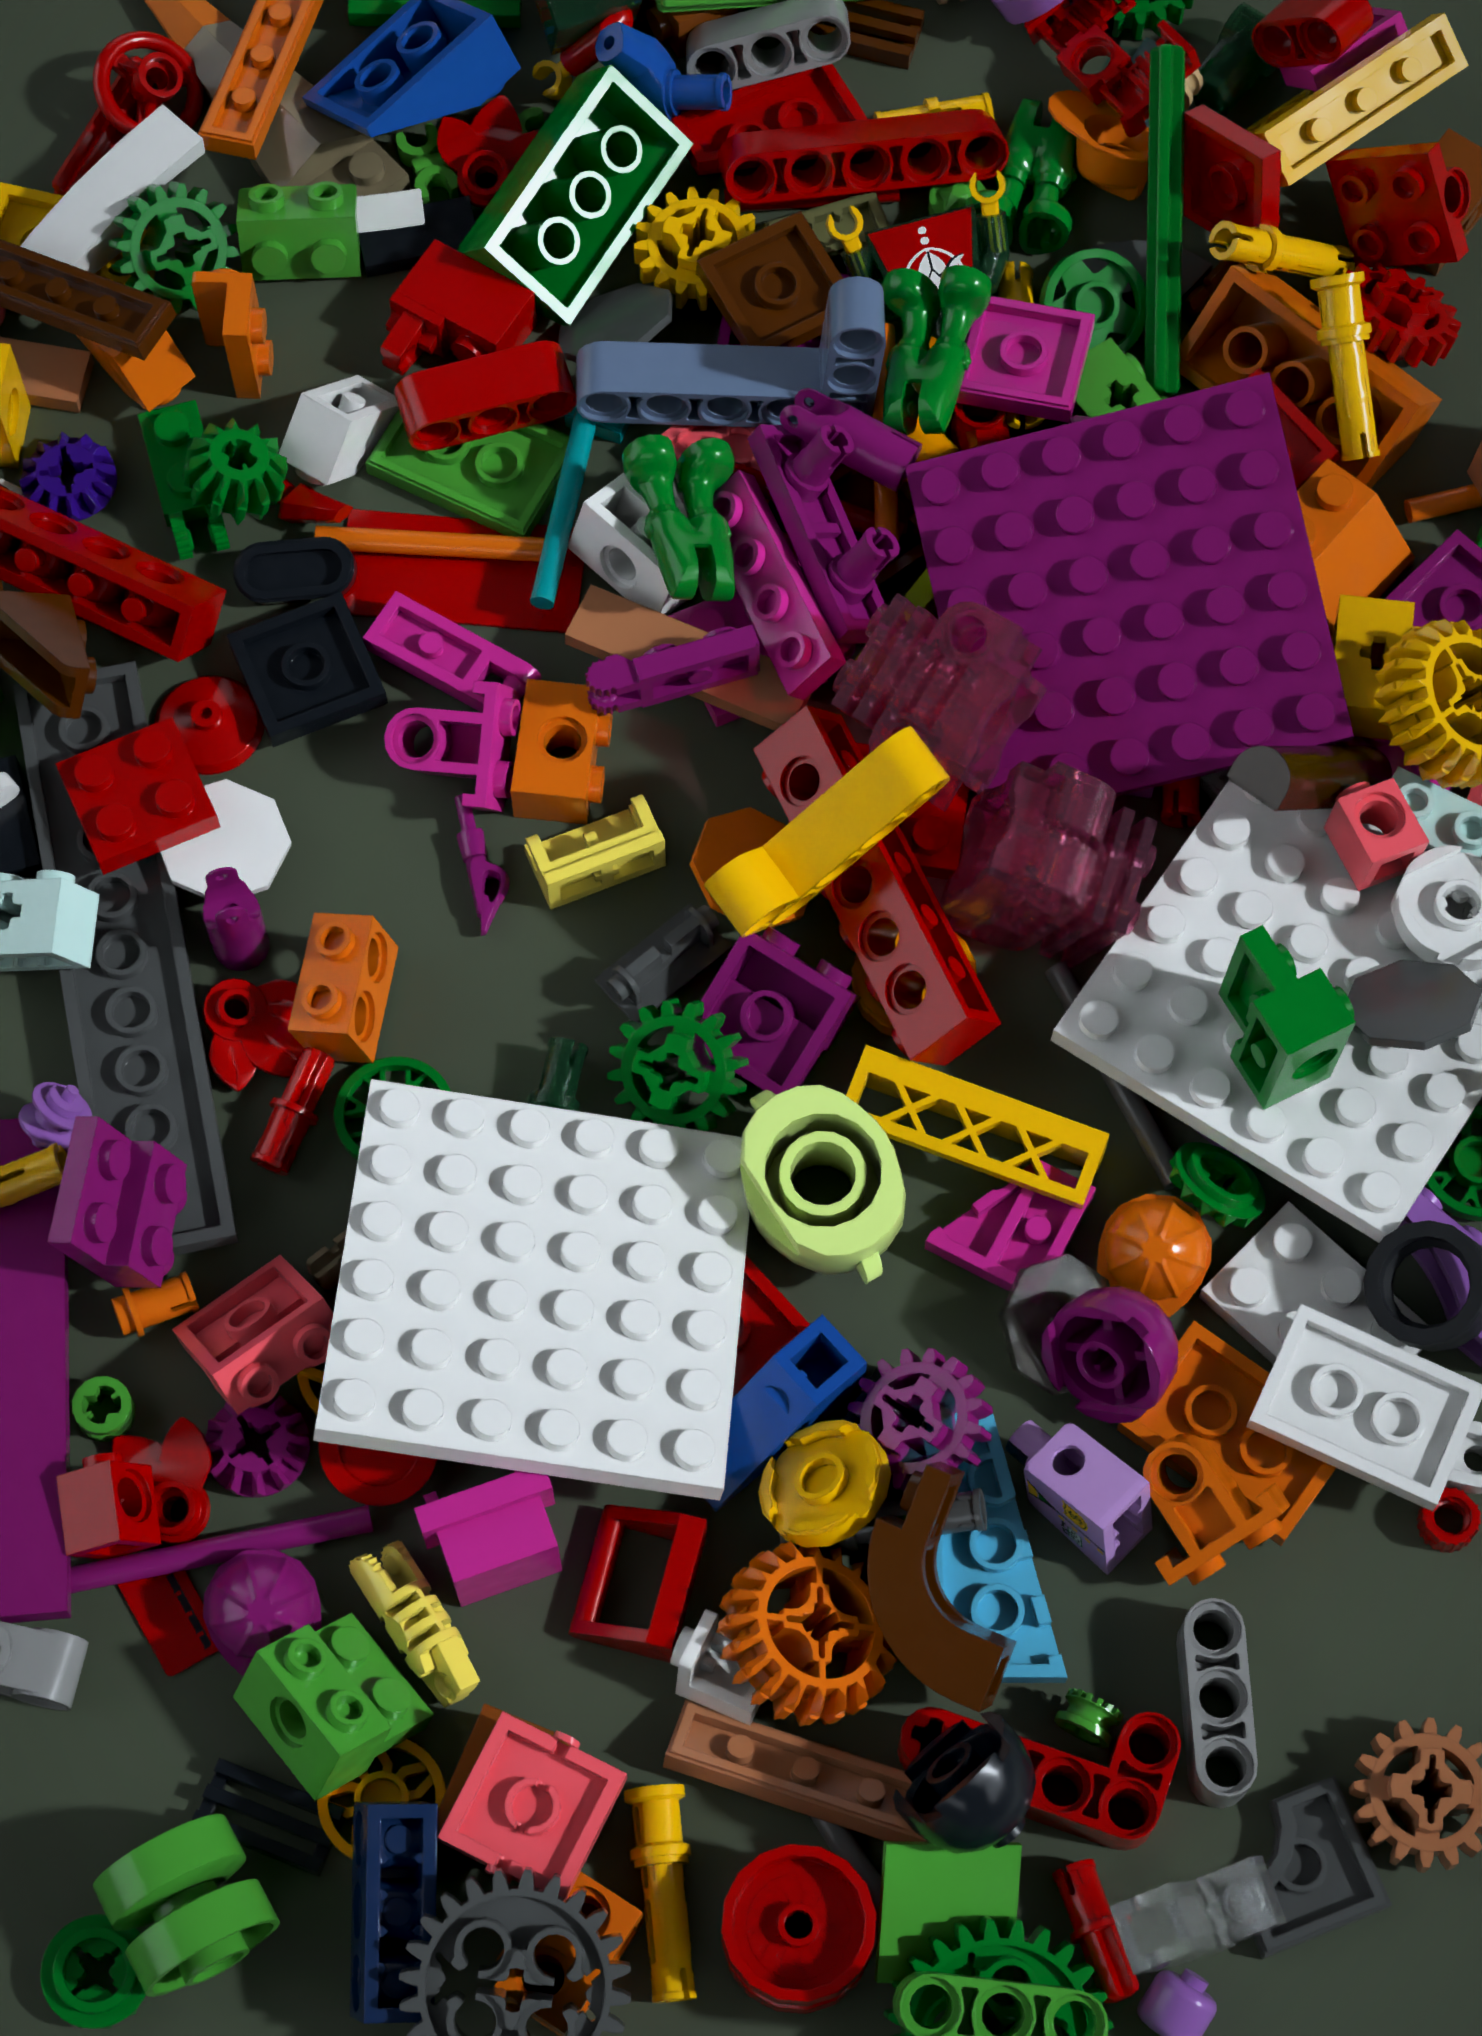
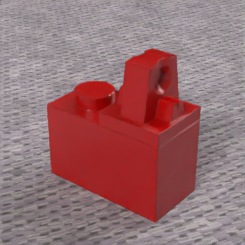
[380,239,537,376]

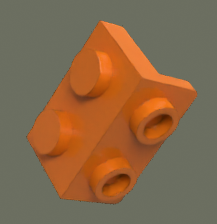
[191,268,274,399]

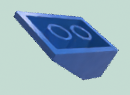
[302,0,521,137]

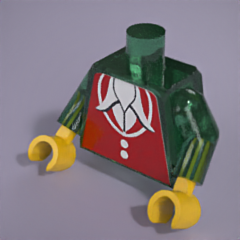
[825,170,1010,339]

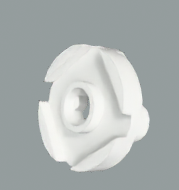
[1391,845,1482,971]

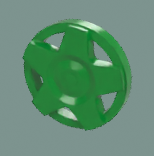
[1040,248,1146,353]

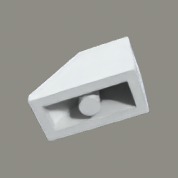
[279,375,399,486]

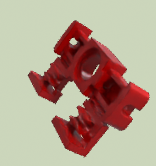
[1024,0,1201,137]

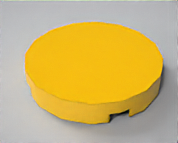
[758,1420,891,1548]

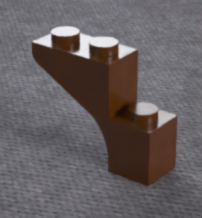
[0,580,97,719]

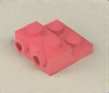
[172,1255,333,1415]

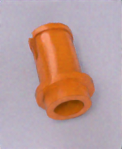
[111,1271,199,1337]

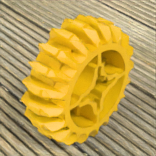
[1373,618,1482,789]

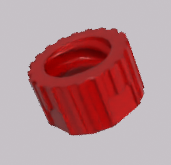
[1416,1487,1481,1553]

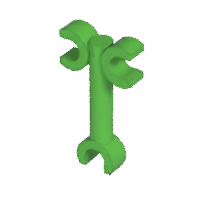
[396,107,544,204]

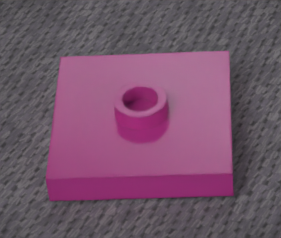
[956,296,1095,423]

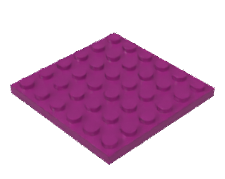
[905,372,1355,827]

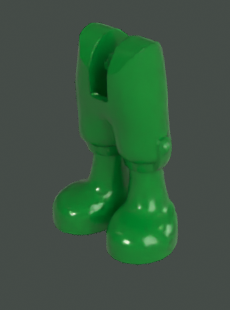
[964,98,1077,255]
[882,265,992,435]
[622,434,735,601]

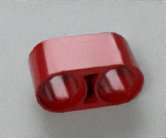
[1252,0,1374,68]

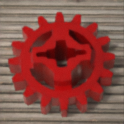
[1345,262,1461,368]

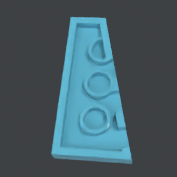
[925,1413,1068,1683]

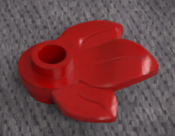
[437,95,539,208]
[203,978,304,1092]
[112,1417,212,1544]

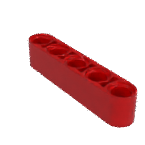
[717,109,1009,204]

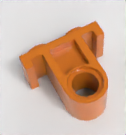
[1143,1434,1291,1586]

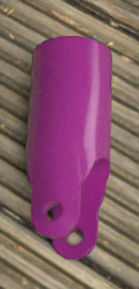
[780,388,922,493]
[203,867,270,971]

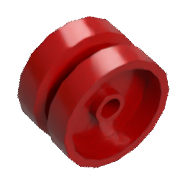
[721,1844,877,2014]

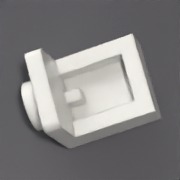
[670,1609,760,1726]

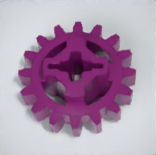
[847,1348,993,1494]

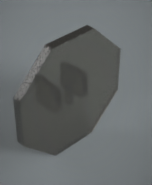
[999,1254,1110,1395]

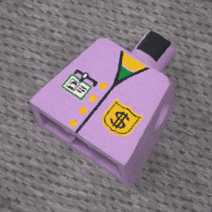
[1005,1420,1153,1575]

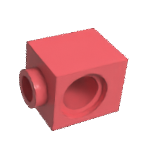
[1323,778,1429,891]

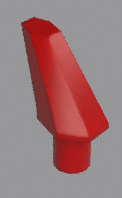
[277,478,353,523]

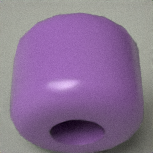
[1137,1968,1217,2036]

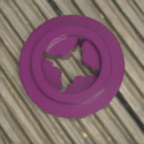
[205,1395,310,1498]

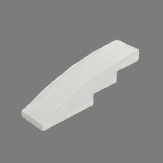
[20,104,205,274]

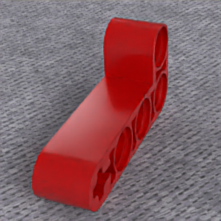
[897,1707,1181,1851]

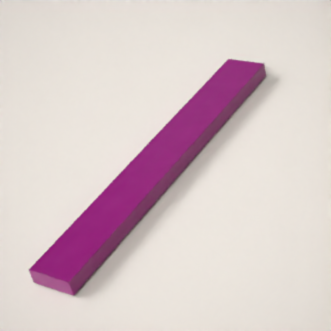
[0,1118,71,1623]

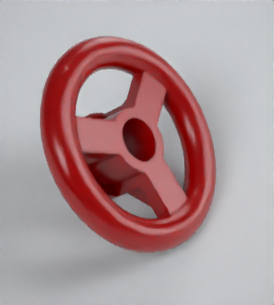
[92,31,204,135]

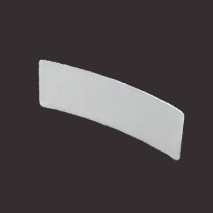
[357,188,425,233]

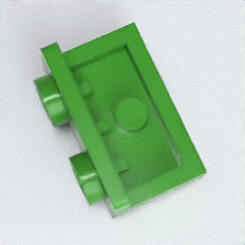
[236,181,362,281]

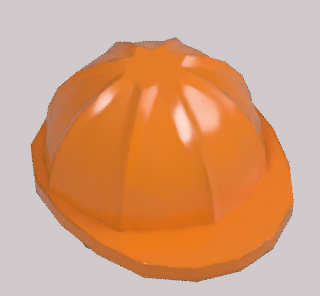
[1097,1194,1212,1318]

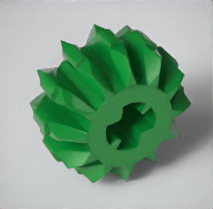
[182,417,288,526]

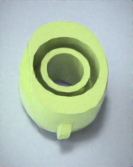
[740,1085,906,1284]

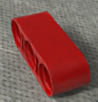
[394,340,576,451]

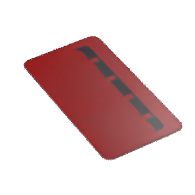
[117,1546,219,1677]

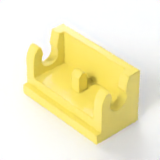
[524,794,666,910]

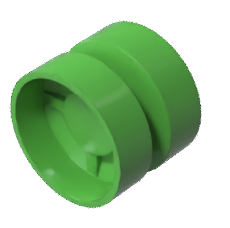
[92,1814,280,1997]

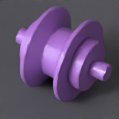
[18,1082,92,1151]

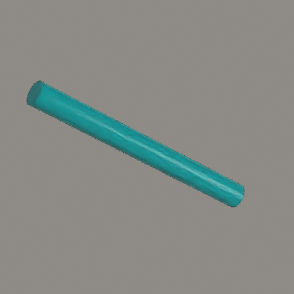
[530,407,597,610]

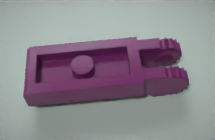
[585,624,760,716]

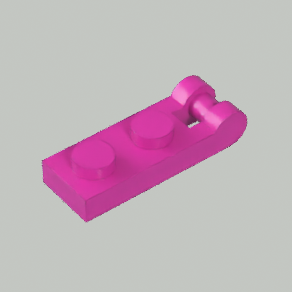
[363,591,542,713]

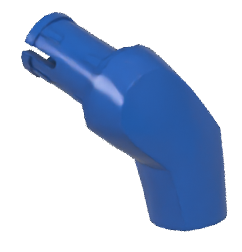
[595,22,732,121]

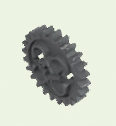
[399,1867,631,2036]

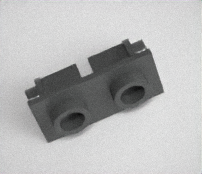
[594,903,732,1023]

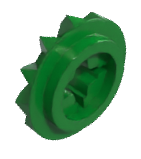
[1169,1142,1266,1229]
[40,1914,146,2029]

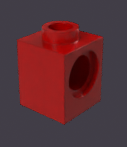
[56,1452,162,1559]

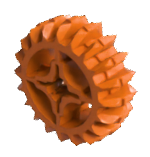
[715,1541,897,1727]

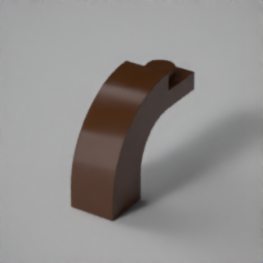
[867,1461,1017,1712]

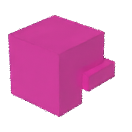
[414,1470,562,1607]

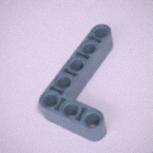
[576,276,886,427]

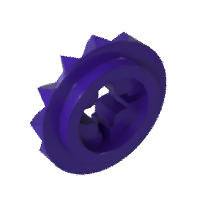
[19,431,117,521]

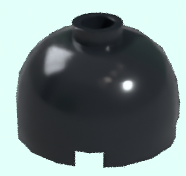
[893,1711,1036,1854]

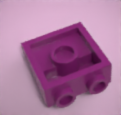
[701,927,861,1094]
[47,1116,187,1288]

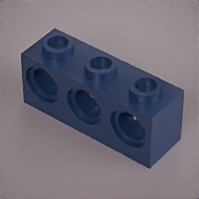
[350,1801,438,2024]

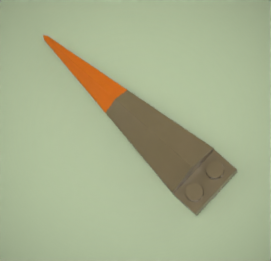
[144,0,412,196]

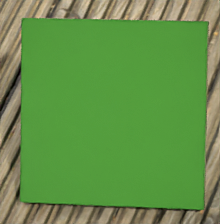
[875,1841,1022,1983]

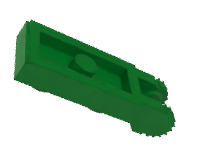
[137,400,231,560]

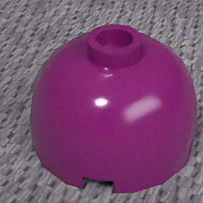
[1041,1286,1178,1423]

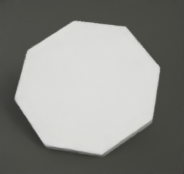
[160,779,291,898]

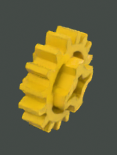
[634,186,755,311]

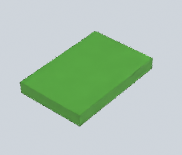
[365,409,569,537]

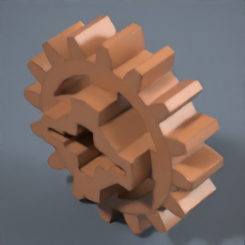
[1349,1717,1482,1873]

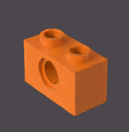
[510,679,613,825]

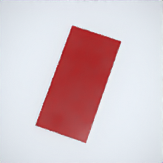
[343,509,584,633]

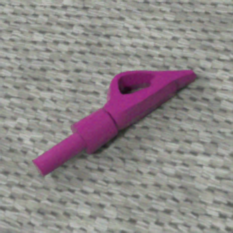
[454,794,510,936]

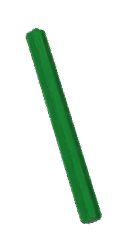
[1144,44,1185,396]

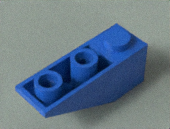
[703,1314,867,1512]

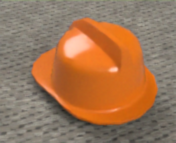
[1048,90,1149,201]

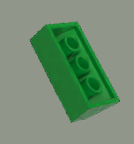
[457,64,694,326]

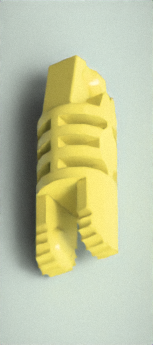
[348,1540,480,1708]

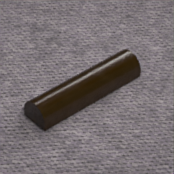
[1227,745,1393,811]

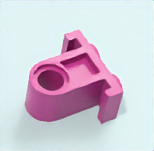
[384,680,521,812]

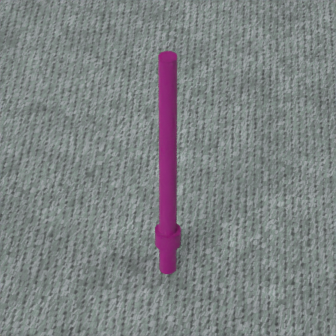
[71,1505,373,1594]

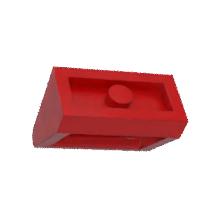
[568,1504,707,1663]

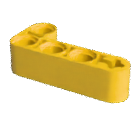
[704,726,950,938]

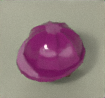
[203,1548,322,1676]

